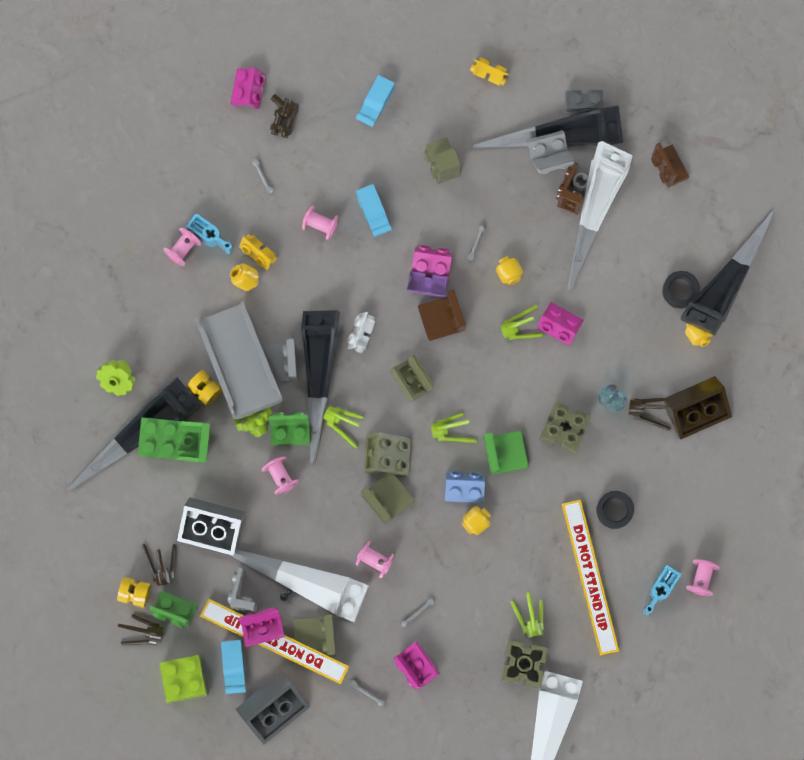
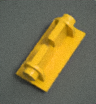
[470,57,510,86]
[239,234,278,271]

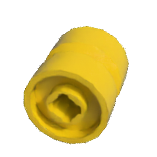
[187,370,223,406]
[117,577,151,608]

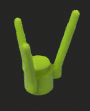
[500,304,543,341]
[323,405,364,448]
[431,413,478,443]
[511,592,544,638]

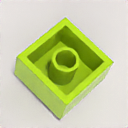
[159,655,208,703]

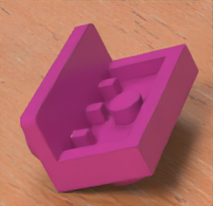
[230,68,265,109]
[411,245,453,279]
[537,302,584,345]
[239,608,285,647]
[394,641,440,690]

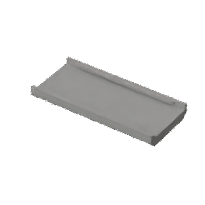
[195,301,283,419]

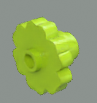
[96,360,135,396]
[233,407,273,437]

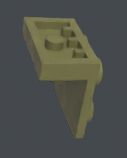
[364,432,411,476]
[360,473,414,525]
[293,614,336,656]

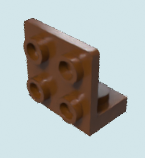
[651,143,689,188]
[556,162,584,215]
[418,290,466,341]

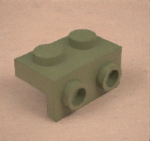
[390,355,434,402]

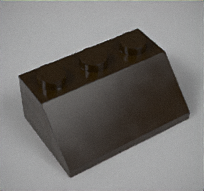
[663,376,732,440]

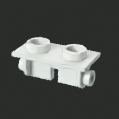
[347,312,375,353]

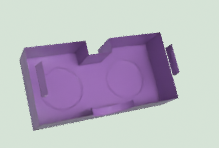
[407,271,448,297]

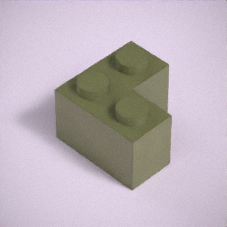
[424,137,461,184]

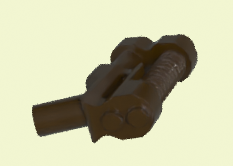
[270,94,299,138]

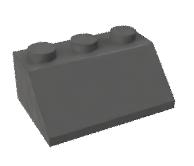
[177,497,246,555]
[235,671,310,745]

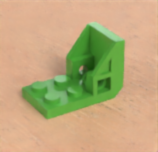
[137,418,210,463]

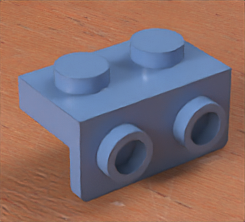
[445,471,485,503]

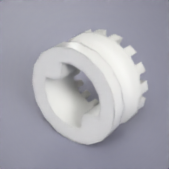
[572,173,588,191]

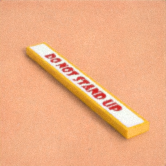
[561,499,619,656]
[200,599,349,685]

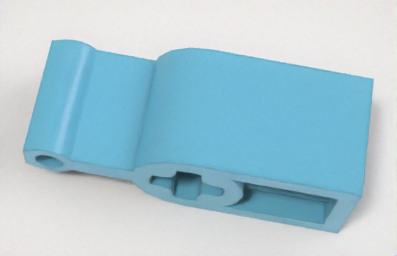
[356,75,395,127]
[356,184,392,237]
[186,213,233,254]
[643,565,682,615]
[221,640,246,694]

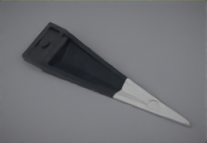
[472,105,623,148]
[680,212,774,336]
[301,310,340,465]
[68,376,201,490]

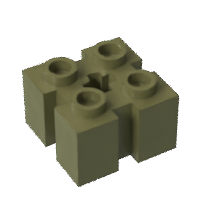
[540,401,591,455]
[501,641,548,688]

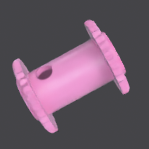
[302,205,339,240]
[163,228,201,266]
[262,456,299,495]
[356,541,394,578]
[686,559,720,596]

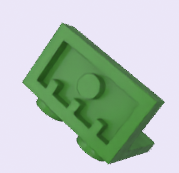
[269,412,310,446]
[483,431,528,475]
[149,590,198,629]

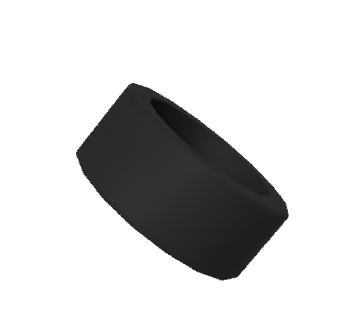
[662,271,700,309]
[596,491,634,529]

